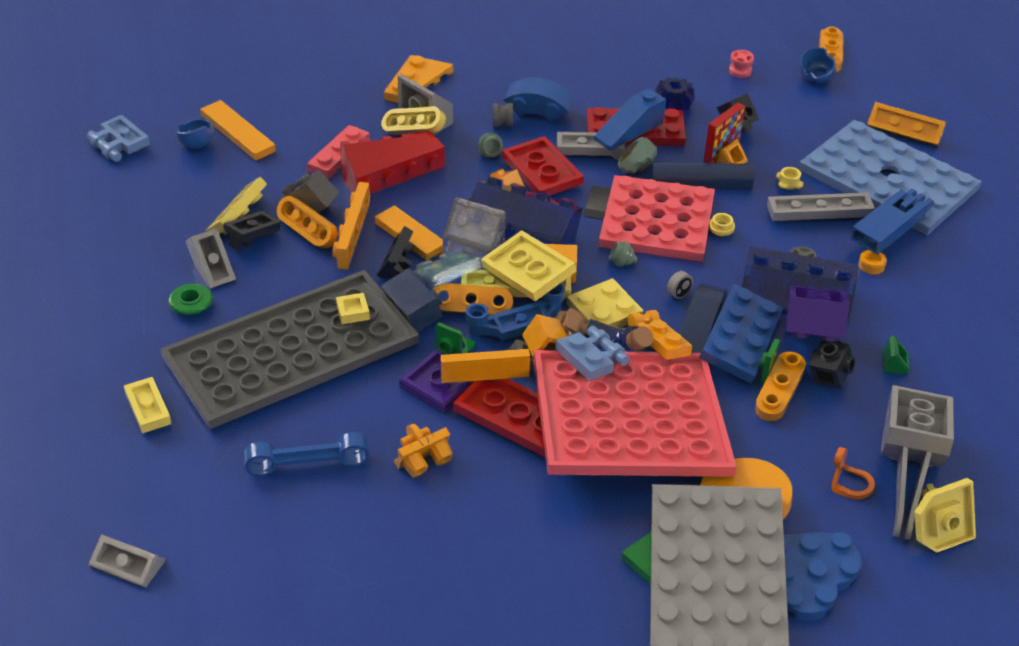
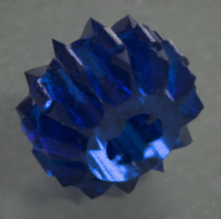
[655,77,695,111]

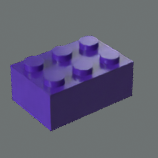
[786,285,849,342]

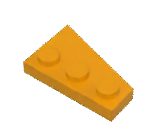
[384,55,453,103]

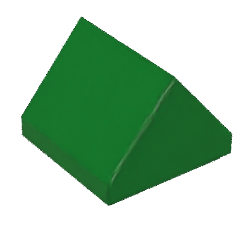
[882,335,910,374]

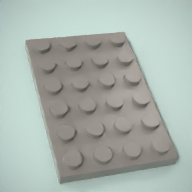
[650,484,789,646]

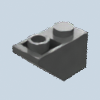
[277,170,339,213]

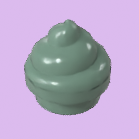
[478,133,503,158]
[609,240,638,267]

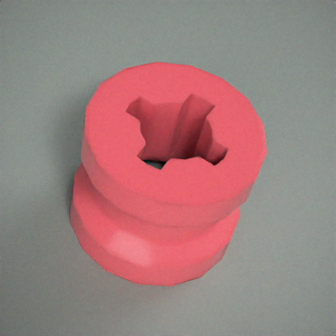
[729,50,754,78]

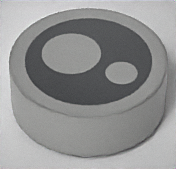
[667,271,693,299]

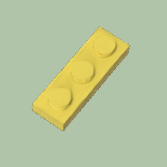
[206,177,267,235]

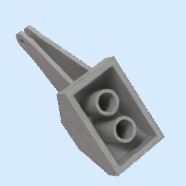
[881,385,954,540]

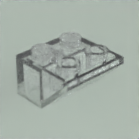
[443,197,505,270]

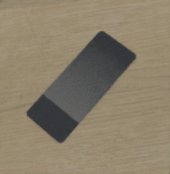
[583,186,611,219]

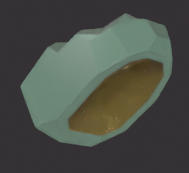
[618,137,657,174]

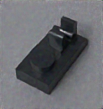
[223,211,281,251]
[376,226,413,278]

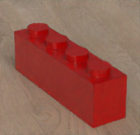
[340,131,445,194]

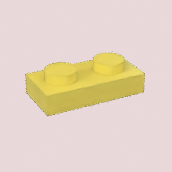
[124,377,171,433]

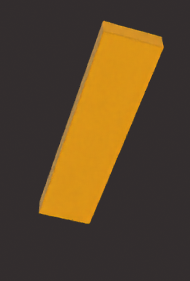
[200,100,276,161]

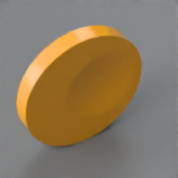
[700,458,792,519]

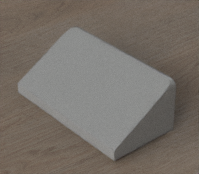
[88,534,165,587]

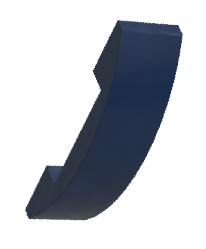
[680,283,727,353]

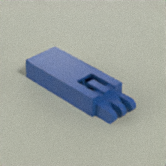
[851,188,934,255]

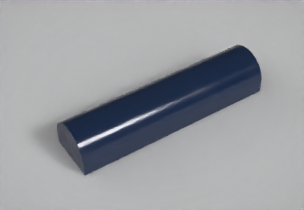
[651,161,754,189]

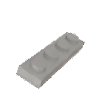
[767,193,875,221]

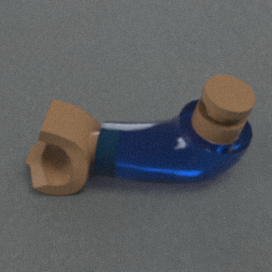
[554,308,653,352]

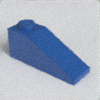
[594,88,666,151]

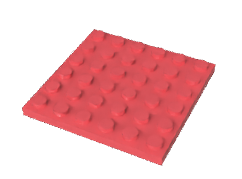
[533,350,737,477]

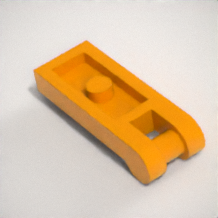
[627,310,692,360]

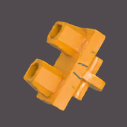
[394,423,453,478]

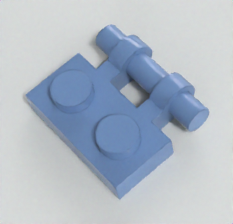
[87,115,150,162]
[555,326,630,381]

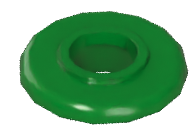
[168,283,213,315]

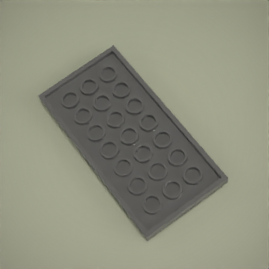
[160,270,419,429]

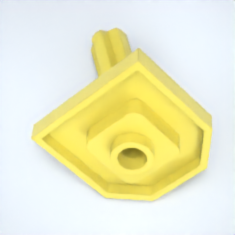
[914,478,976,553]

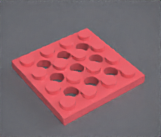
[598,175,715,262]

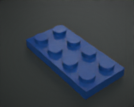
[699,284,783,384]

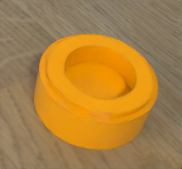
[858,250,887,274]

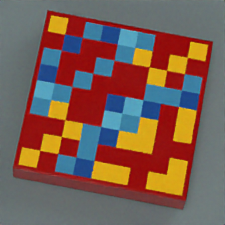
[703,103,745,163]

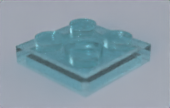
[412,251,482,287]

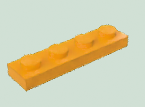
[333,182,370,270]

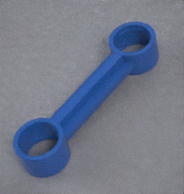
[244,432,369,476]

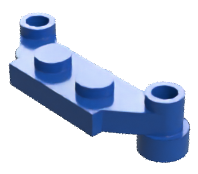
[466,283,565,341]

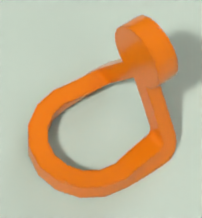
[831,447,875,500]

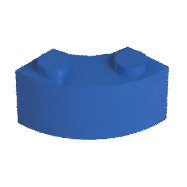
[503,77,576,122]

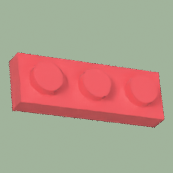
[307,125,370,179]

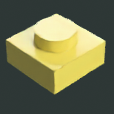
[336,293,370,324]

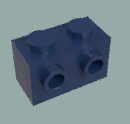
[381,268,443,333]

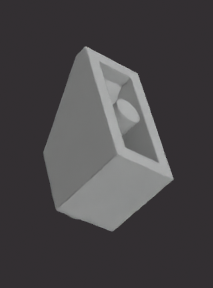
[186,228,236,289]

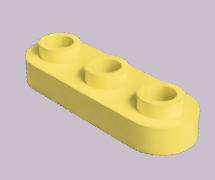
[381,107,446,135]

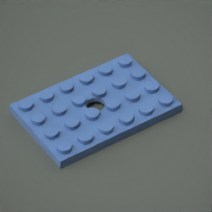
[798,120,982,236]

